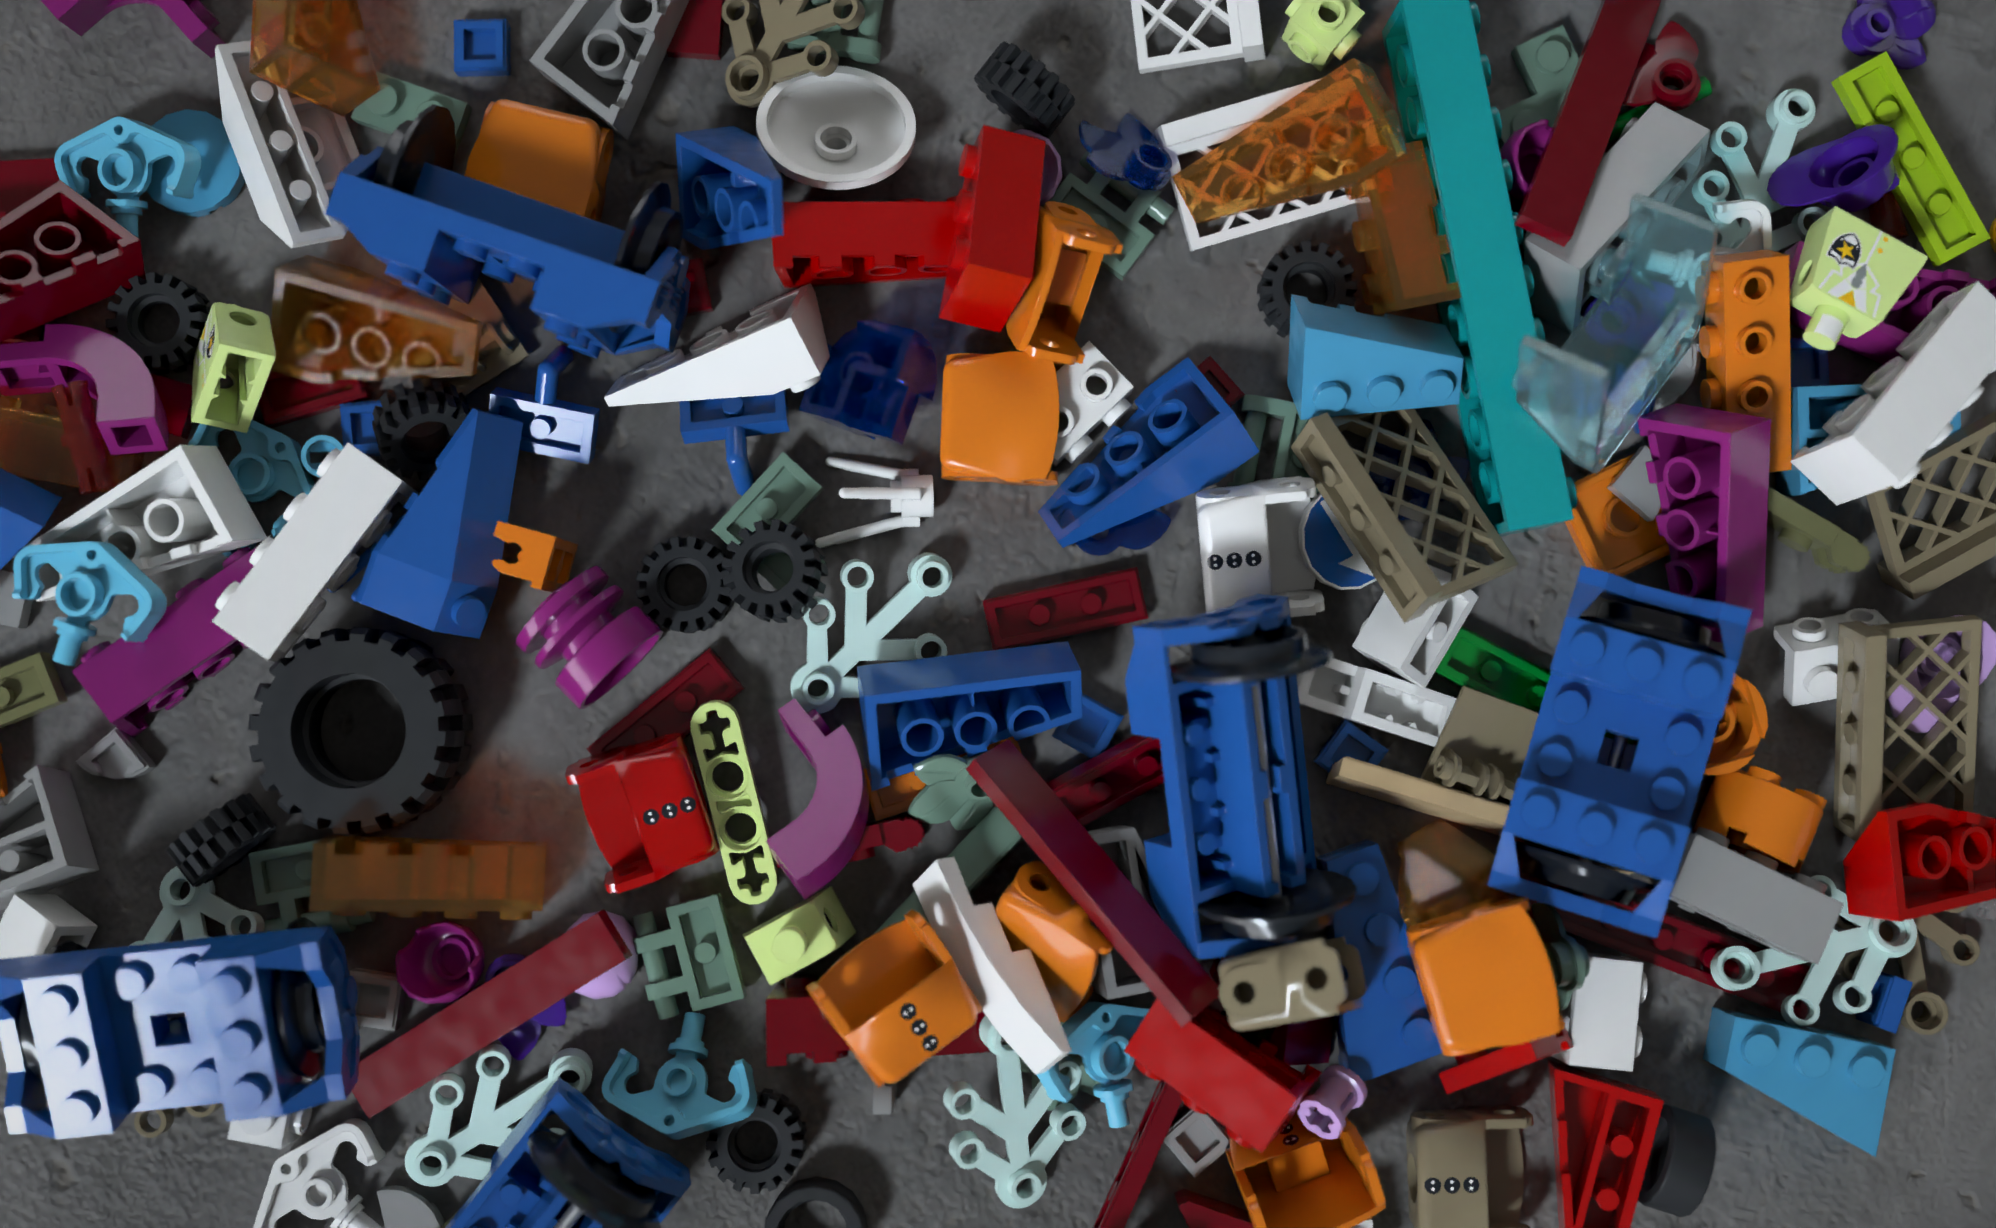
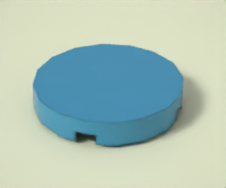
[146,109,245,217]

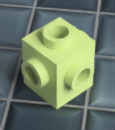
[1281,0,1365,72]

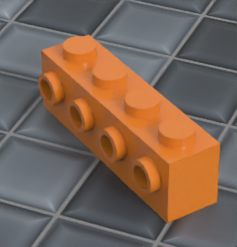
[1698,250,1792,473]

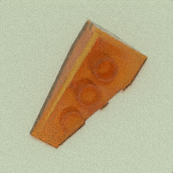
[1172,58,1407,224]

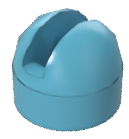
[301,435,343,478]

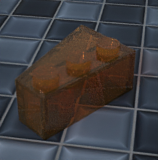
[249,0,381,117]
[1343,140,1462,315]

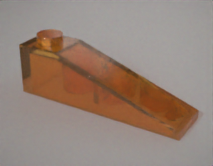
[271,255,483,384]

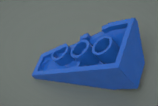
[675,126,784,250]
[1038,357,1260,548]
[356,408,523,639]

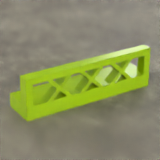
[1831,51,1991,267]

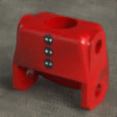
[565,733,720,894]

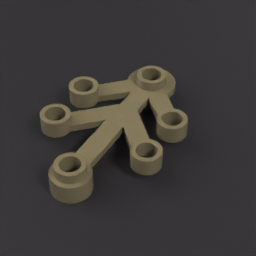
[722,0,865,108]
[1835,905,1980,1035]

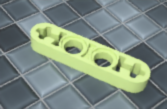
[690,700,778,905]

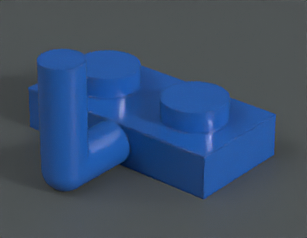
[488,345,600,464]
[679,389,790,496]

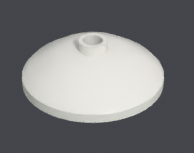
[756,66,916,190]

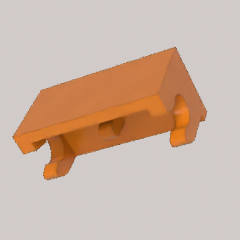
[492,521,578,592]

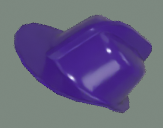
[1767,124,1899,213]

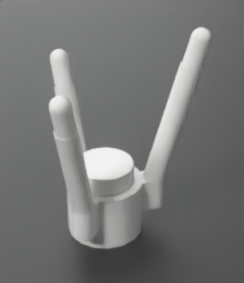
[815,456,934,548]

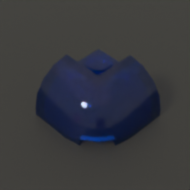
[799,320,937,445]

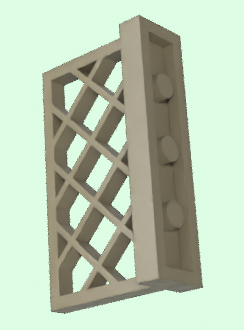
[1291,409,1519,623]
[1866,411,1996,600]
[1833,615,1982,842]

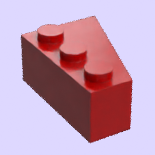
[938,125,1046,333]
[1124,998,1322,1153]
[1548,1060,1664,1228]

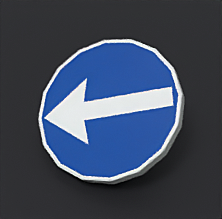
[1298,493,1377,590]

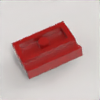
[1438,1028,1574,1094]

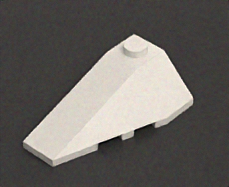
[604,283,830,406]

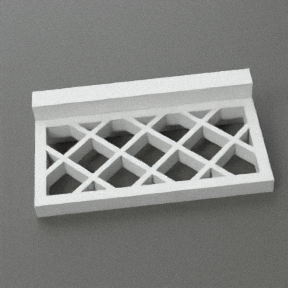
[1131,0,1266,74]
[1155,66,1393,251]

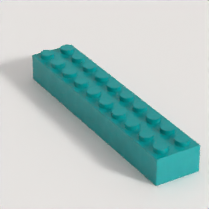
[1382,0,1577,536]

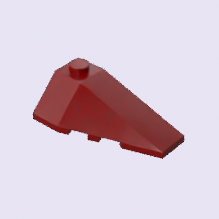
[1843,802,1996,922]

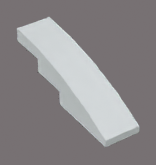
[1296,658,1457,747]
[912,857,1072,1075]

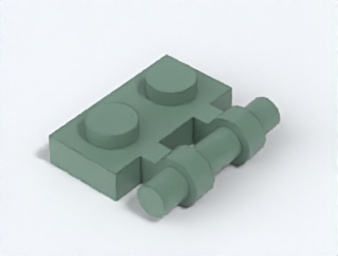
[1050,147,1175,280]
[248,833,376,934]
[632,892,747,1020]

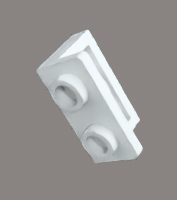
[1774,608,1900,706]

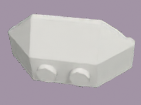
[215,38,359,248]

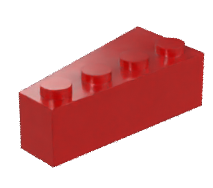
[772,195,958,288]

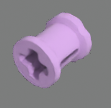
[1298,1065,1367,1140]

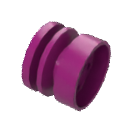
[516,566,663,709]

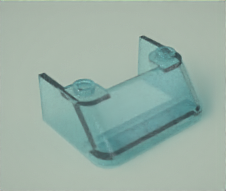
[1512,192,1720,473]

